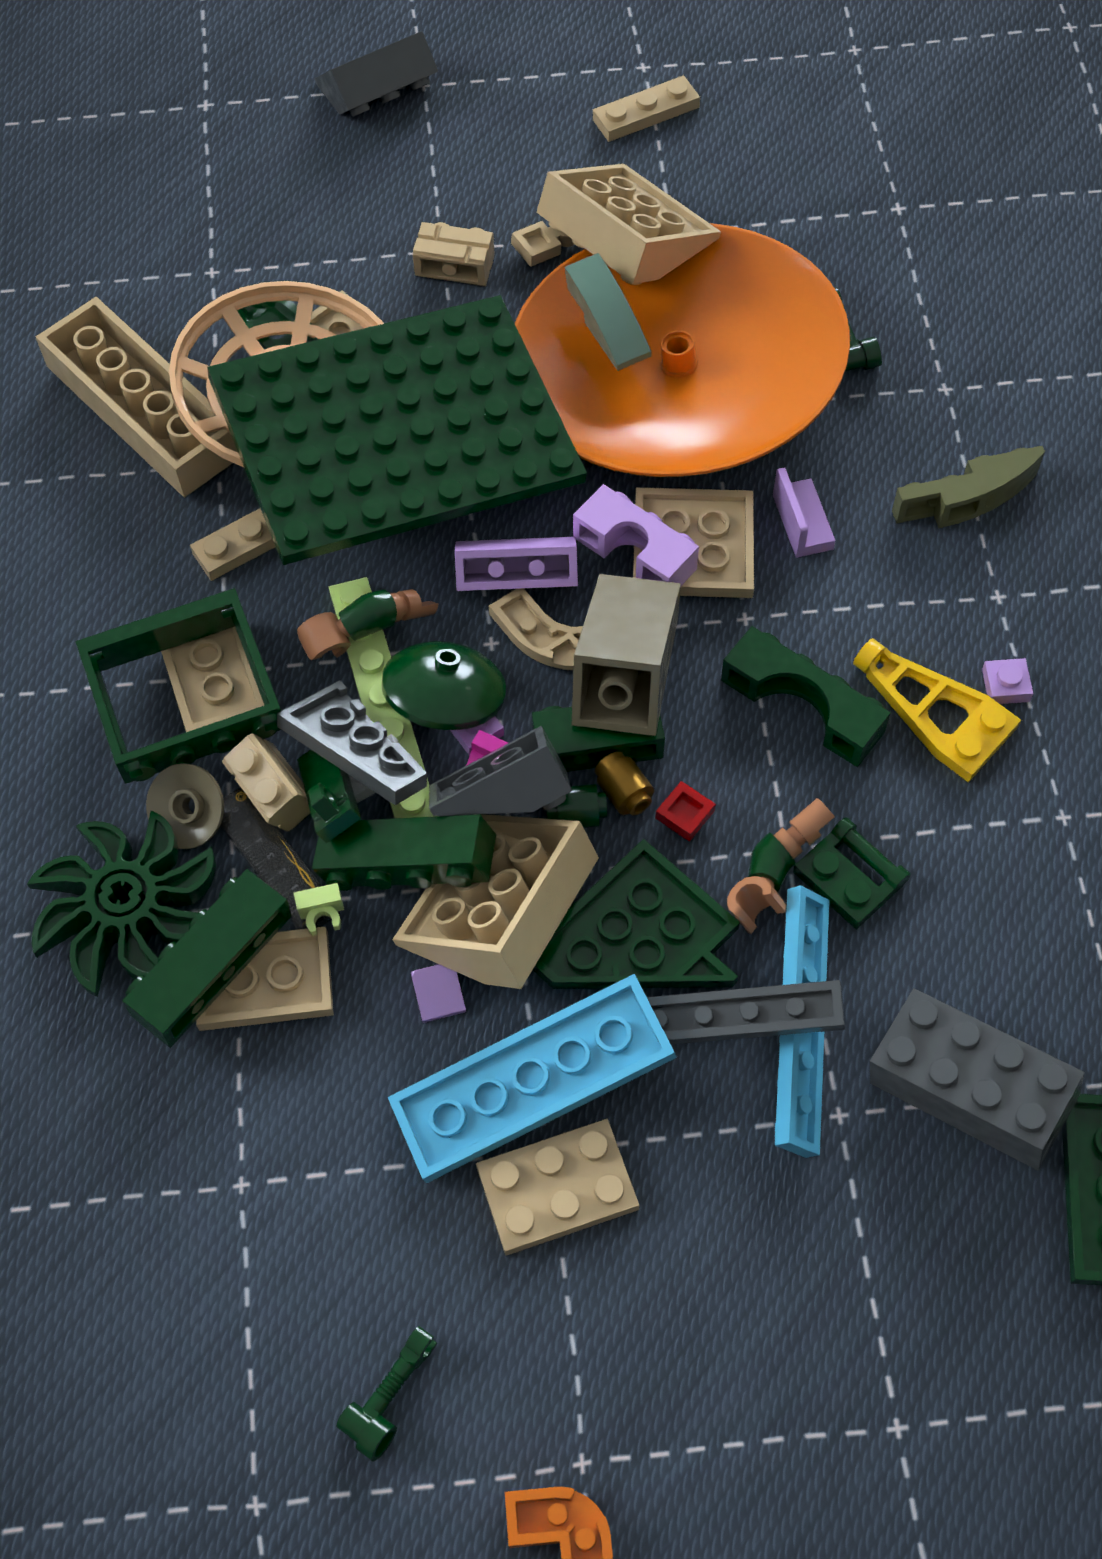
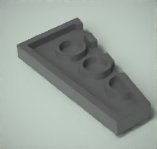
[277,680,427,805]

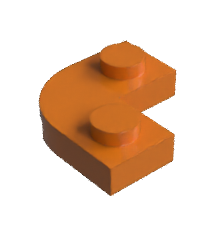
[505,1487,613,1559]

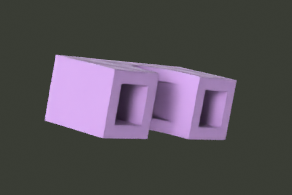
[573,484,699,587]

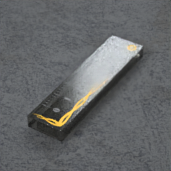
[220,787,340,930]

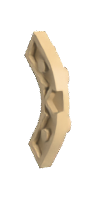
[489,588,583,670]

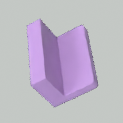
[773,467,835,558]

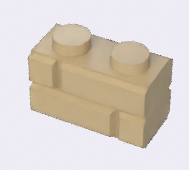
[413,222,495,286]
[222,733,311,831]

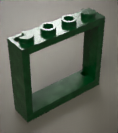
[75,588,281,784]

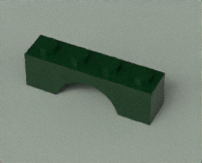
[721,626,891,768]

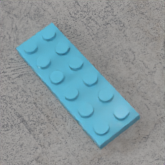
[388,974,677,1183]

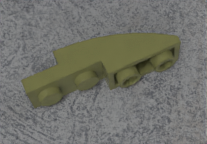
[892,446,1045,528]

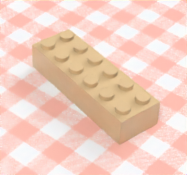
[36,297,238,498]

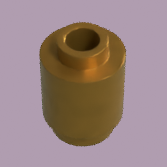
[595,752,654,815]

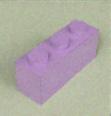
[455,537,578,591]

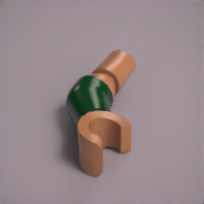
[297,589,438,660]
[727,798,835,934]

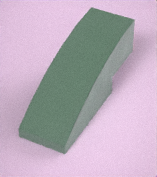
[565,253,652,371]

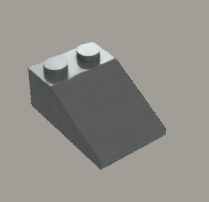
[429,726,572,816]

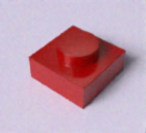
[655,781,716,842]

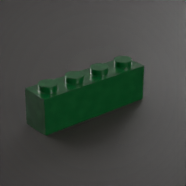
[312,814,496,891]
[122,869,292,1048]

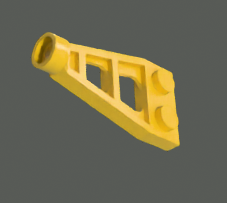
[853,638,1021,783]

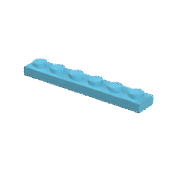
[775,885,829,1158]

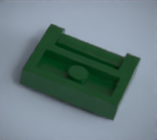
[793,817,911,930]

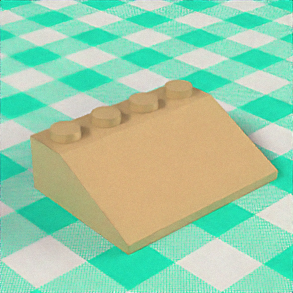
[536,164,721,285]
[392,814,599,989]

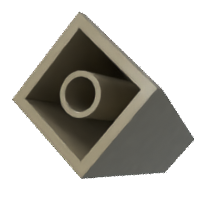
[572,574,681,736]

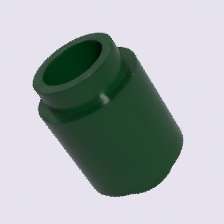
[546,784,607,828]

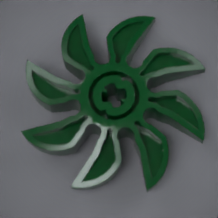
[27,811,216,997]

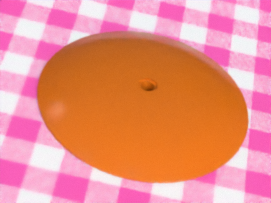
[515,223,850,477]

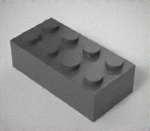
[870,988,1085,1171]

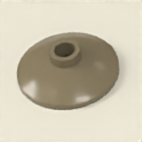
[146,764,224,849]

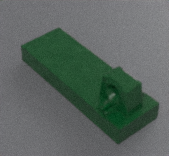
[297,749,361,843]

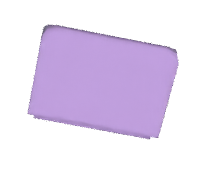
[411,964,466,1023]

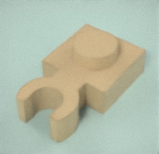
[511,221,575,267]

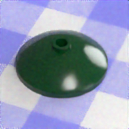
[382,641,506,730]

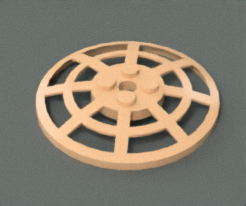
[169,281,384,467]

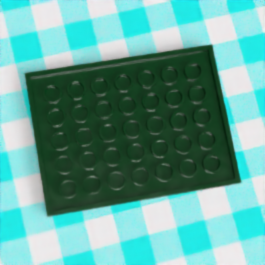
[207,295,587,565]

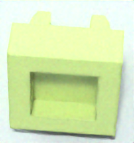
[294,883,344,936]

